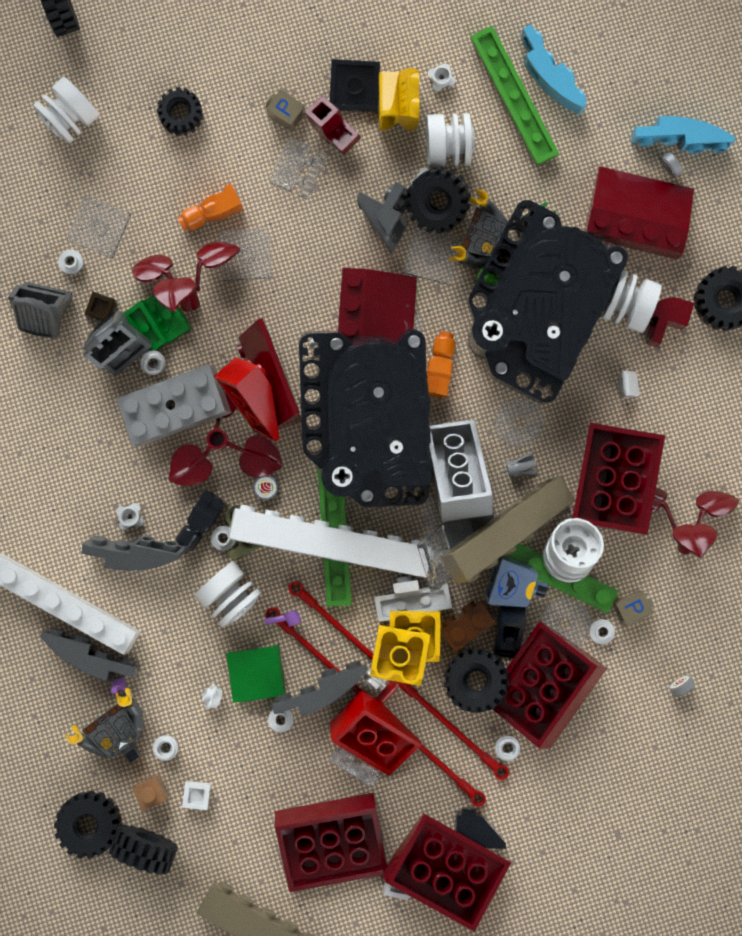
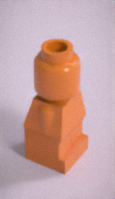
[177,183,244,231]
[426,331,456,399]

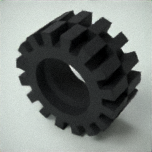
[157,87,203,136]

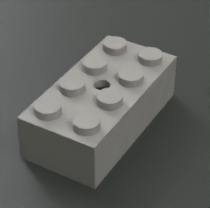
[116,364,231,446]
[430,419,493,522]

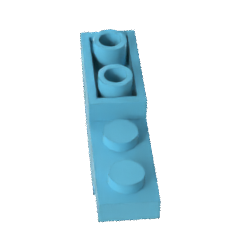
[521,24,587,115]
[631,116,735,154]

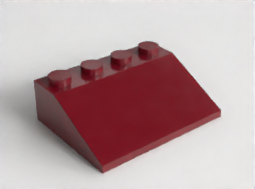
[584,166,694,260]
[338,267,417,341]
[236,318,301,430]
[572,422,666,535]
[492,621,607,749]
[275,792,387,892]
[381,813,511,932]

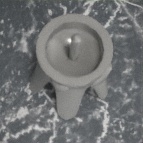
[501,451,539,480]

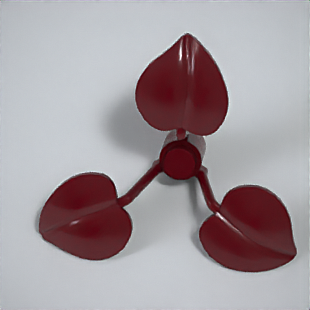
[132,242,241,312]
[168,393,283,486]
[652,488,739,559]

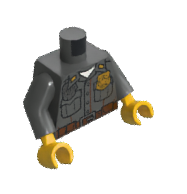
[449,190,513,269]
[65,688,144,763]

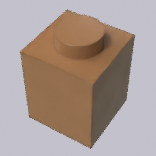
[132,773,170,812]

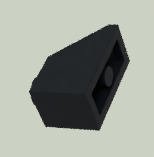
[494,605,526,658]
[454,807,506,849]

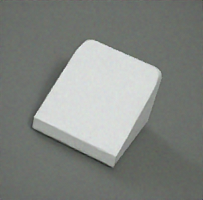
[618,371,640,399]

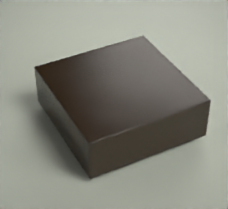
[84,291,117,321]

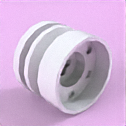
[33,76,100,144]
[426,113,474,167]
[602,270,662,333]
[542,518,604,583]
[194,561,262,628]

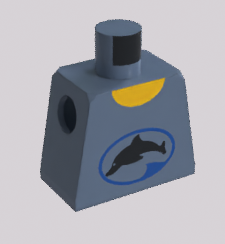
[484,555,548,607]

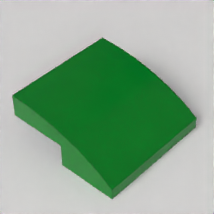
[124,295,193,352]
[226,645,286,703]

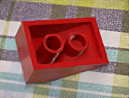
[213,357,280,442]
[330,690,422,776]

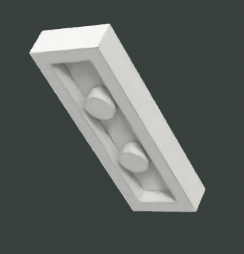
[374,584,452,622]

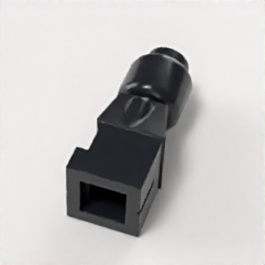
[175,490,228,554]

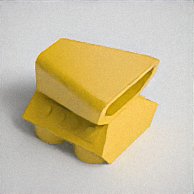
[379,67,420,131]
[389,611,440,662]
[370,625,430,686]

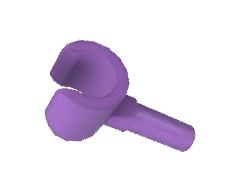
[265,610,302,627]
[111,678,127,696]

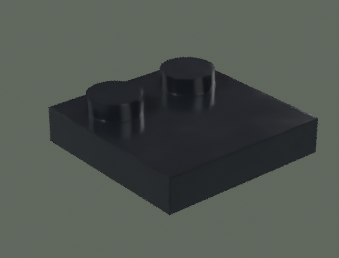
[329,59,380,113]

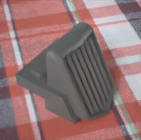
[357,182,409,253]
[8,282,73,338]
[83,311,152,377]

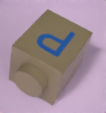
[266,89,305,132]
[612,590,654,626]

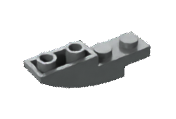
[82,536,187,571]
[40,628,140,681]
[271,660,367,716]

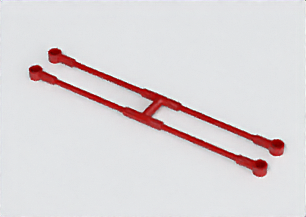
[265,581,509,807]

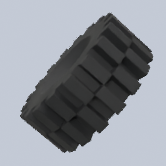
[40,0,80,38]
[405,167,471,234]
[694,266,742,331]
[444,649,510,713]
[54,791,122,859]
[109,825,178,875]

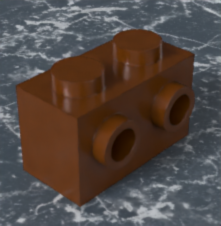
[440,601,496,652]

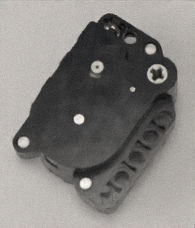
[467,200,628,405]
[298,328,432,507]

